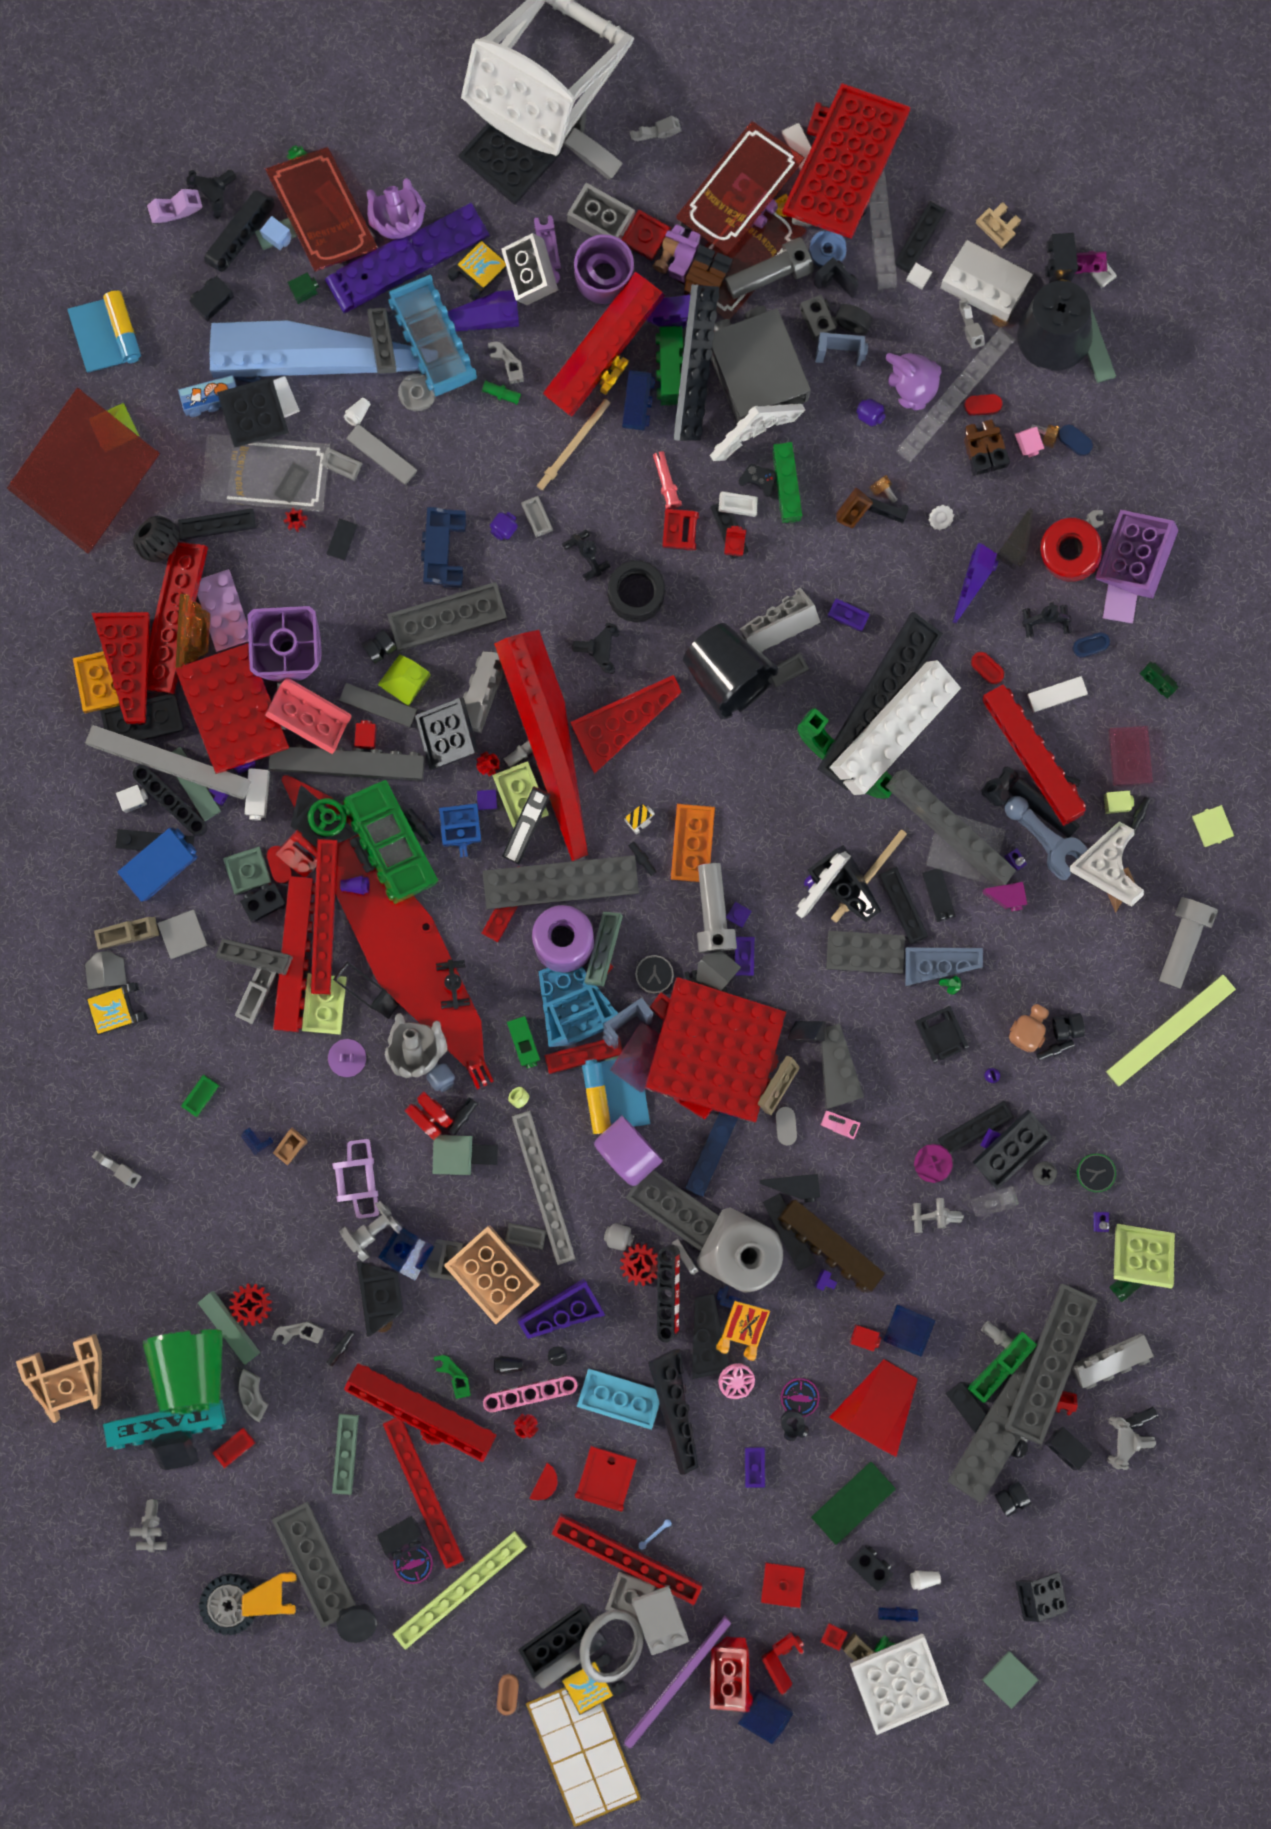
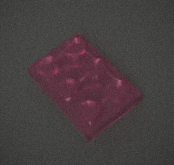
[1108,726,1153,786]
[610,1023,660,1092]

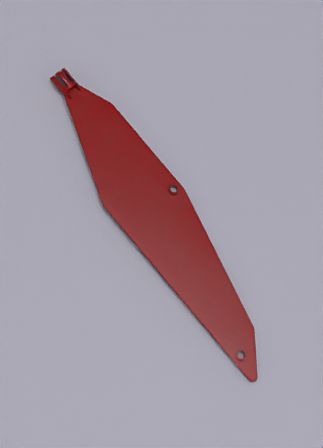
[282,775,495,1090]

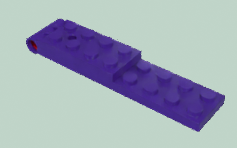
[325,203,489,313]

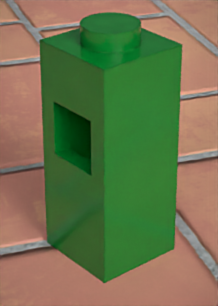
[507,1016,540,1069]

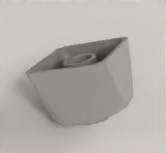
[696,1207,783,1293]

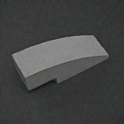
[563,128,623,179]
[234,968,278,1024]

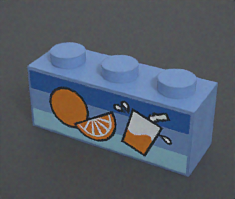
[178,375,237,417]

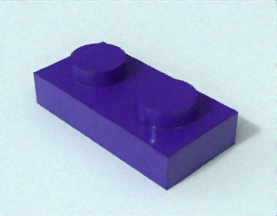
[827,598,870,632]
[734,937,755,976]
[745,1447,765,1488]

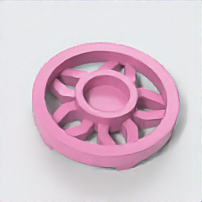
[718,1363,755,1399]

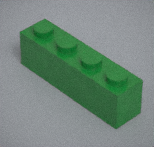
[772,442,802,523]

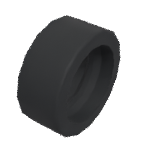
[835,304,873,335]

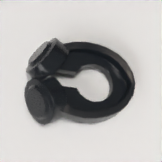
[781,1409,809,1441]

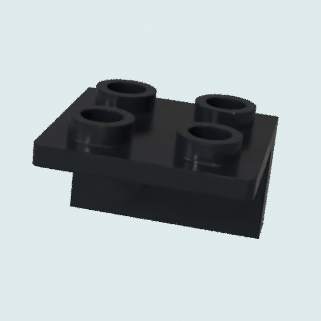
[814,257,859,299]
[1015,1573,1068,1622]

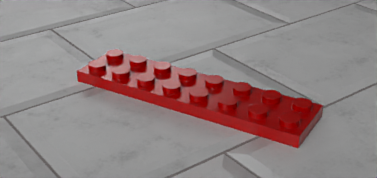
[147,542,208,694]

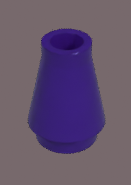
[340,876,370,895]

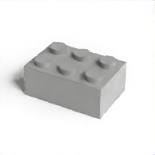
[567,183,635,239]
[502,233,558,305]

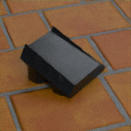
[150,1430,199,1470]

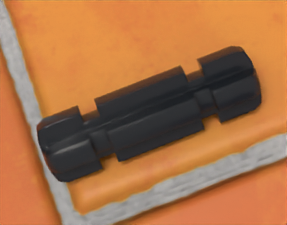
[350,836,375,873]

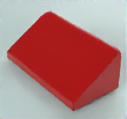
[761,1650,793,1695]

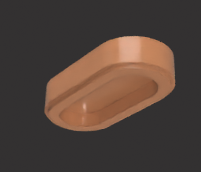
[497,1674,519,1715]

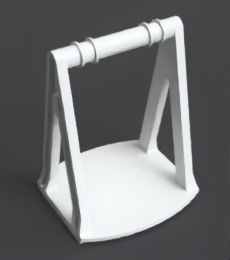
[461,0,634,156]

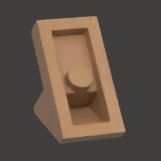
[273,1127,308,1166]

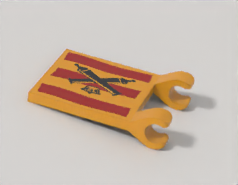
[717,1301,770,1361]

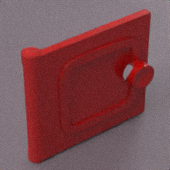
[575,1446,637,1512]

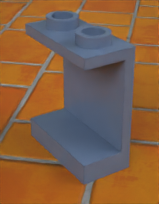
[816,332,868,366]
[603,997,653,1049]

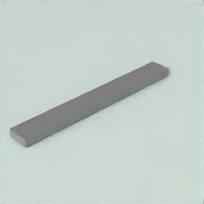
[512,1111,576,1265]

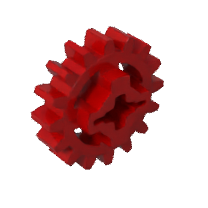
[620,1243,658,1286]
[229,1283,273,1326]

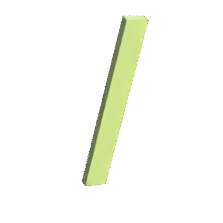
[1106,975,1236,1086]
[393,1531,527,1650]

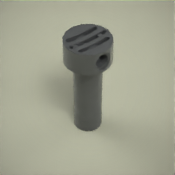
[725,237,814,299]

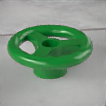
[308,798,347,837]

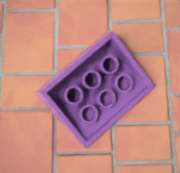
[1095,510,1178,598]

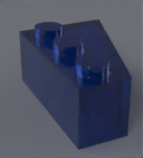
[622,370,655,430]

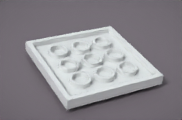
[850,1633,949,1735]

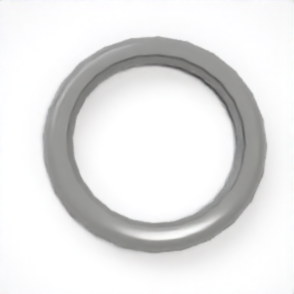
[580,1609,643,1683]

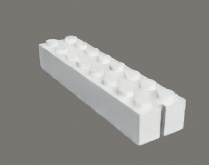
[830,660,961,795]

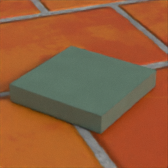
[223,846,272,895]
[432,1135,472,1175]
[982,1651,1038,1709]

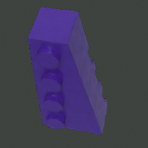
[517,1279,605,1339]

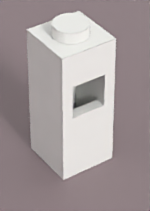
[245,769,270,821]

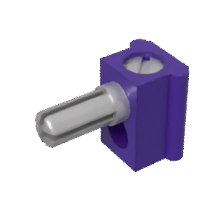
[1005,848,1027,872]
[1094,1212,1109,1232]

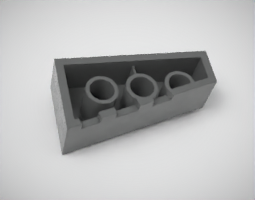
[820,1023,864,1109]

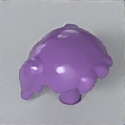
[367,178,426,239]
[886,353,941,411]

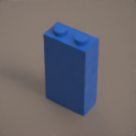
[117,828,198,902]

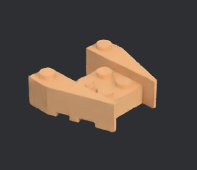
[16,1334,102,1423]

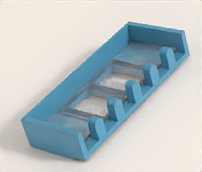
[388,274,477,397]

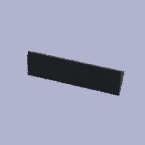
[1009,779,1080,838]

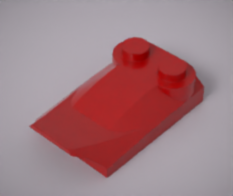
[710,1637,753,1712]

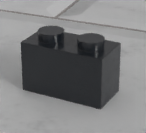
[189,275,234,322]
[377,1516,426,1561]

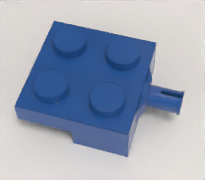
[439,804,482,858]

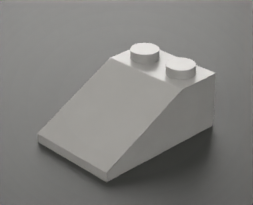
[631,1586,689,1655]

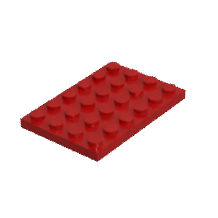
[175,643,289,774]

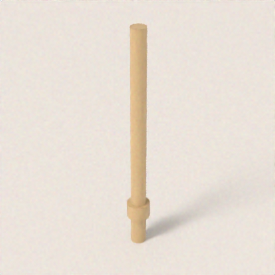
[537,399,611,490]
[831,830,907,923]

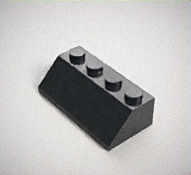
[518,1603,608,1689]

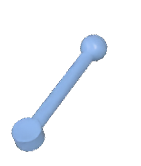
[639,1519,671,1550]

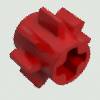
[283,507,308,532]
[476,752,500,776]
[513,1414,539,1439]

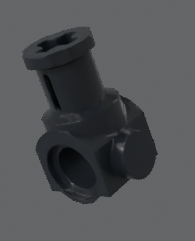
[981,766,1018,806]

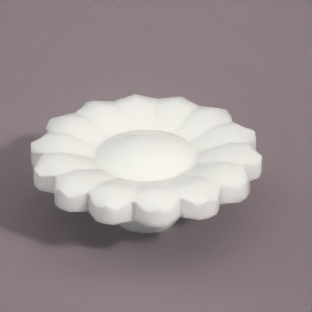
[929,505,954,530]

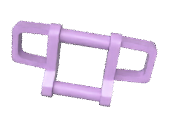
[332,1139,379,1219]

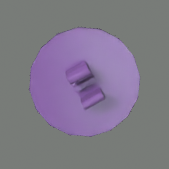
[328,1039,366,1077]

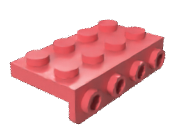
[265,678,352,754]

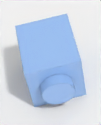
[260,216,292,250]

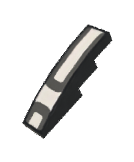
[502,786,551,865]

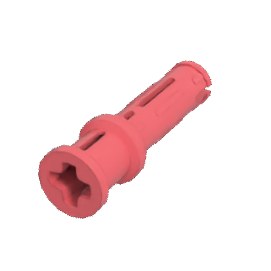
[653,452,682,509]

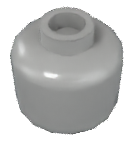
[604,1223,634,1251]

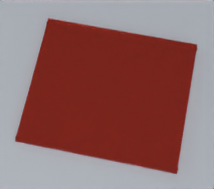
[7,388,160,554]

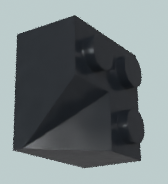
[1045,233,1078,283]

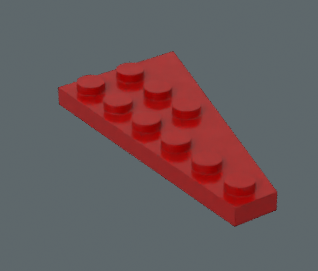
[92,612,150,724]
[570,675,682,774]

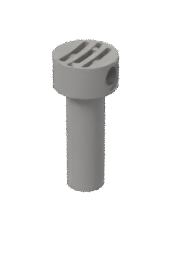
[697,863,737,953]
[1159,897,1218,989]

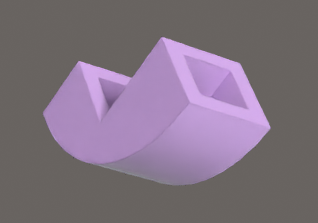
[147,189,202,223]

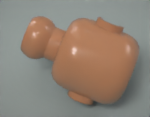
[1009,1004,1049,1052]

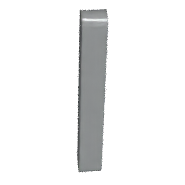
[85,725,251,800]

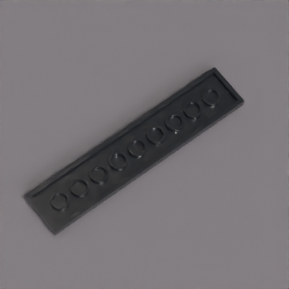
[817,612,943,791]

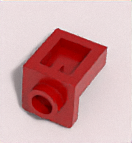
[724,526,746,557]
[772,1632,804,1656]

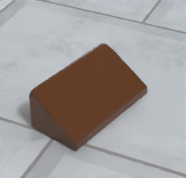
[836,488,873,529]

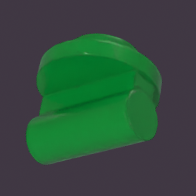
[287,145,309,166]
[939,976,961,995]

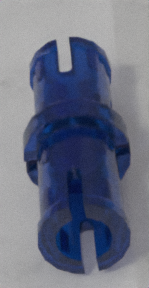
[878,1606,918,1623]

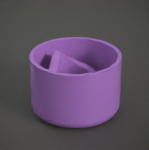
[574,235,634,304]
[532,905,595,973]
[594,1116,663,1186]

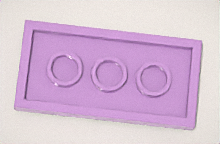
[197,569,249,653]

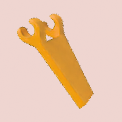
[242,1572,296,1616]

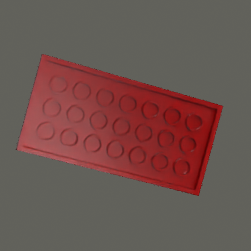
[782,83,911,239]

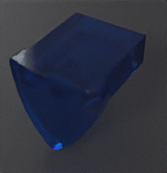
[241,1127,273,1155]

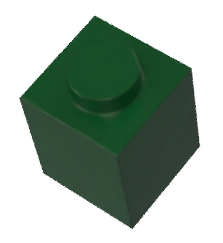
[287,272,319,304]

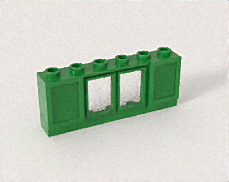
[342,780,438,904]

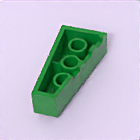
[656,326,683,405]

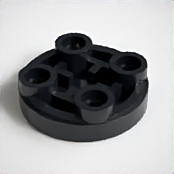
[336,1604,377,1643]

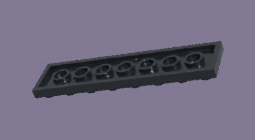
[673,284,719,441]

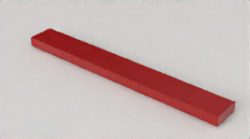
[311,839,338,995]
[383,1418,464,1569]

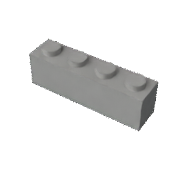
[740,587,820,652]
[463,651,504,733]
[1072,1334,1154,1389]

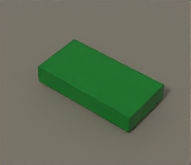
[181,1075,220,1117]

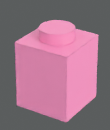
[1015,427,1044,457]

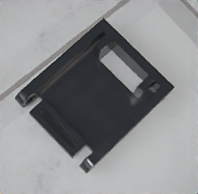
[914,1006,969,1063]

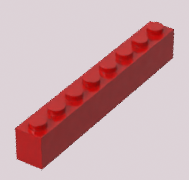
[982,684,1086,826]
[273,876,316,1033]
[344,1363,497,1462]
[552,1514,702,1605]

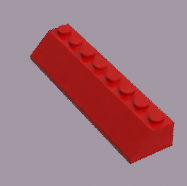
[543,272,665,417]

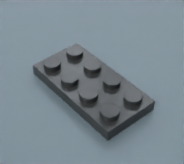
[826,931,905,974]

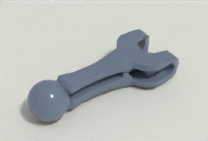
[1005,796,1088,880]

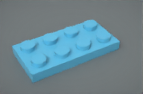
[577,1368,660,1430]

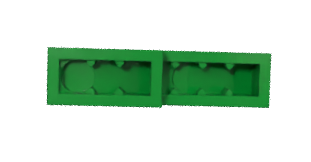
[967,1332,1037,1403]

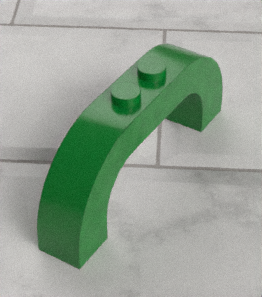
[797,708,892,799]

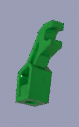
[434,1354,471,1399]

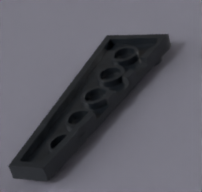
[648,1349,698,1475]

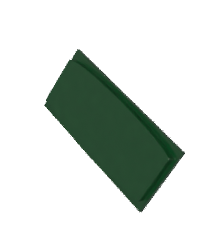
[811,1461,896,1545]

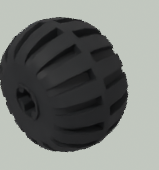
[133,516,179,563]

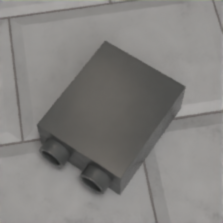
[711,306,811,423]

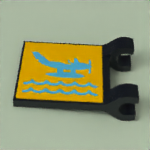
[447,240,507,301]
[86,982,148,1035]
[561,1652,627,1715]

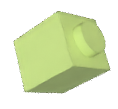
[1104,791,1134,814]

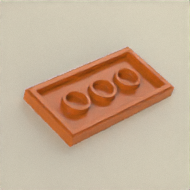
[671,804,715,882]

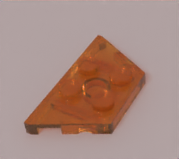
[175,594,210,669]

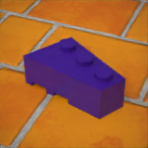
[647,295,690,329]

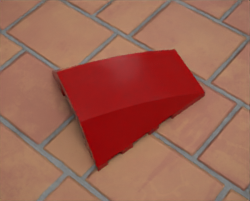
[829,1359,918,1457]

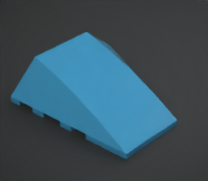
[538,967,619,1047]

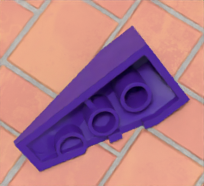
[448,290,519,331]
[952,543,998,623]

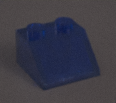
[378,1227,435,1280]
[883,1305,936,1357]
[738,1689,793,1744]

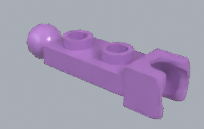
[534,215,560,283]

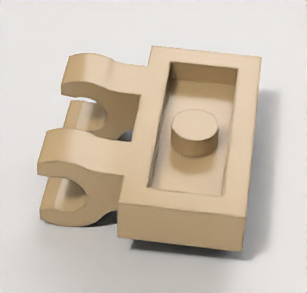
[976,202,1021,248]

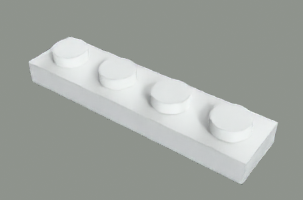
[796,852,851,918]

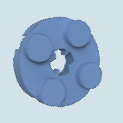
[809,231,846,267]

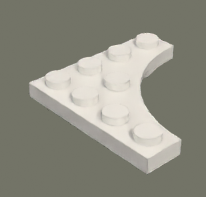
[710,404,806,461]
[1070,822,1144,907]

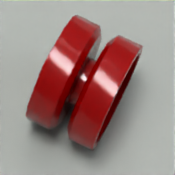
[404,1091,453,1140]

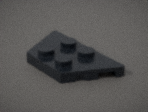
[290,785,358,848]
[356,1261,404,1337]

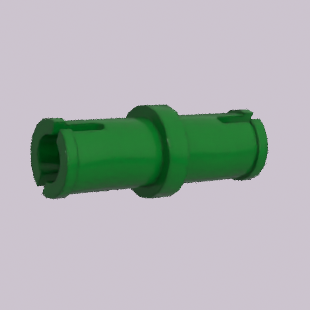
[482,380,521,405]

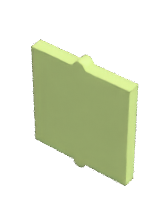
[1192,805,1234,847]

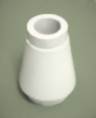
[344,398,370,426]
[910,1571,941,1591]

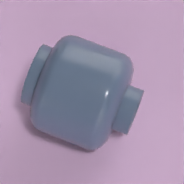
[426,1062,455,1092]

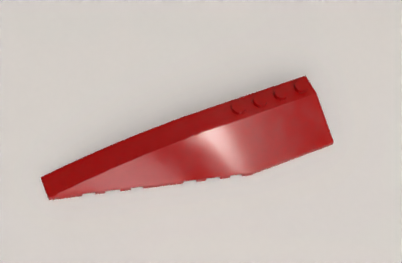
[494,630,588,861]

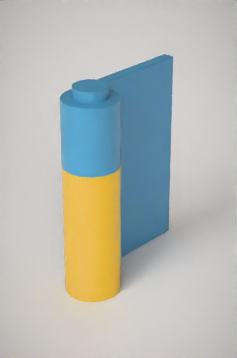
[67,291,141,373]
[582,1055,650,1134]

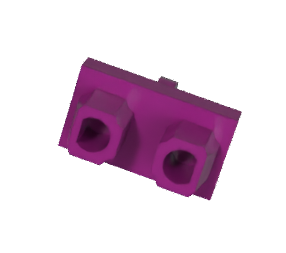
[1075,250,1108,274]

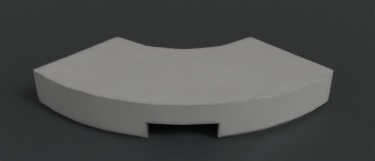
[239,1369,269,1422]

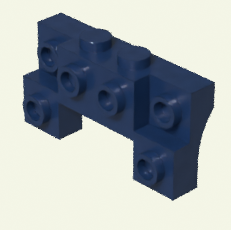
[421,507,466,588]

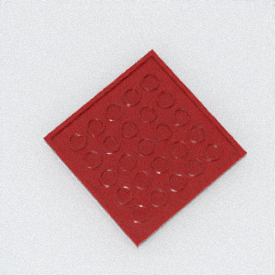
[645,977,786,1123]

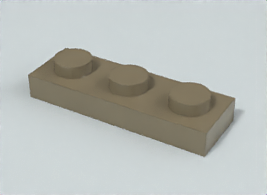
[758,1056,800,1115]

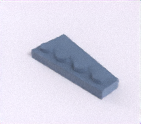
[905,948,983,986]

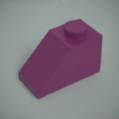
[983,882,1027,912]

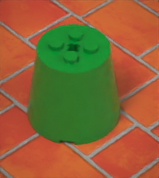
[143,1329,223,1415]

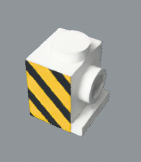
[624,804,655,835]

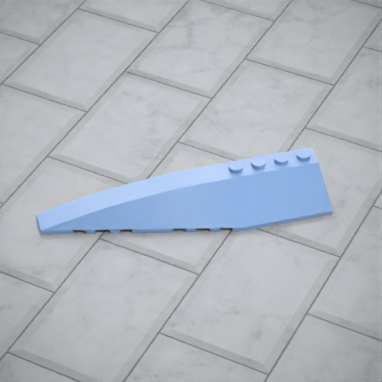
[210,320,438,378]

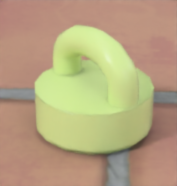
[508,1087,529,1108]

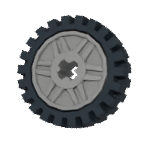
[199,1574,256,1636]

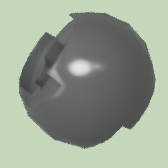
[1033,1161,1057,1186]

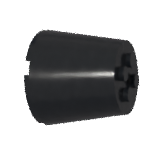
[1017,281,1093,371]
[683,623,778,719]

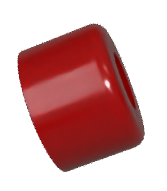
[1040,517,1102,582]

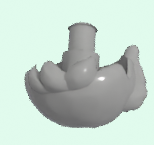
[385,1013,447,1078]

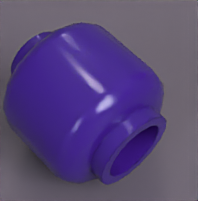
[856,398,886,427]
[490,512,518,541]

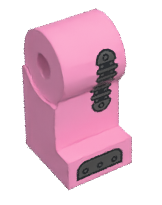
[821,1111,860,1139]

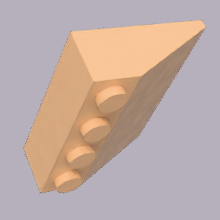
[444,1225,541,1324]

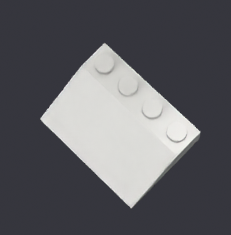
[941,240,1033,322]

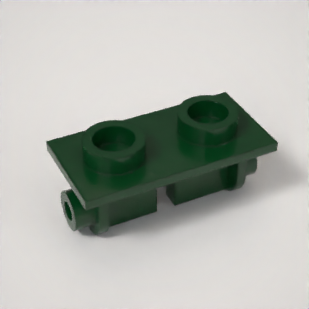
[1139,661,1179,699]
[1109,1280,1143,1302]

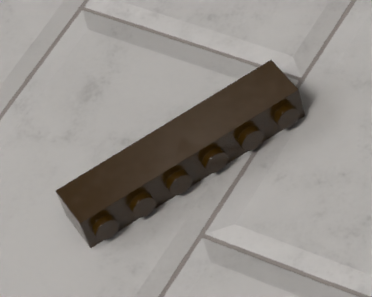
[777,1199,886,1293]

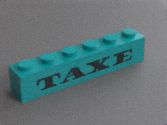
[103,1399,226,1450]

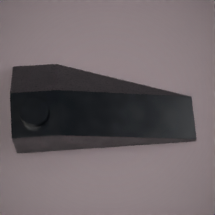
[807,845,881,922]

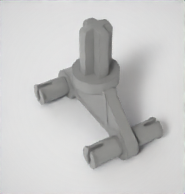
[912,1198,964,1233]
[1107,1416,1156,1470]
[130,1499,167,1552]

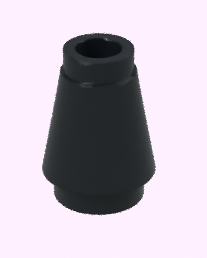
[494,1355,522,1375]

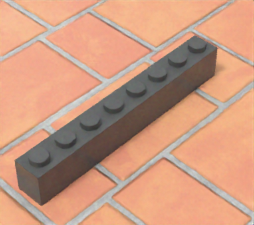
[269,744,425,781]
[885,769,1016,887]

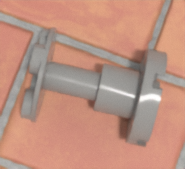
[339,1201,403,1262]

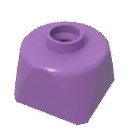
[248,606,322,683]

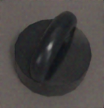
[548,1346,567,1366]
[1011,1438,1028,1458]

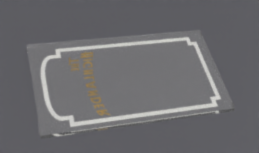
[200,434,331,512]

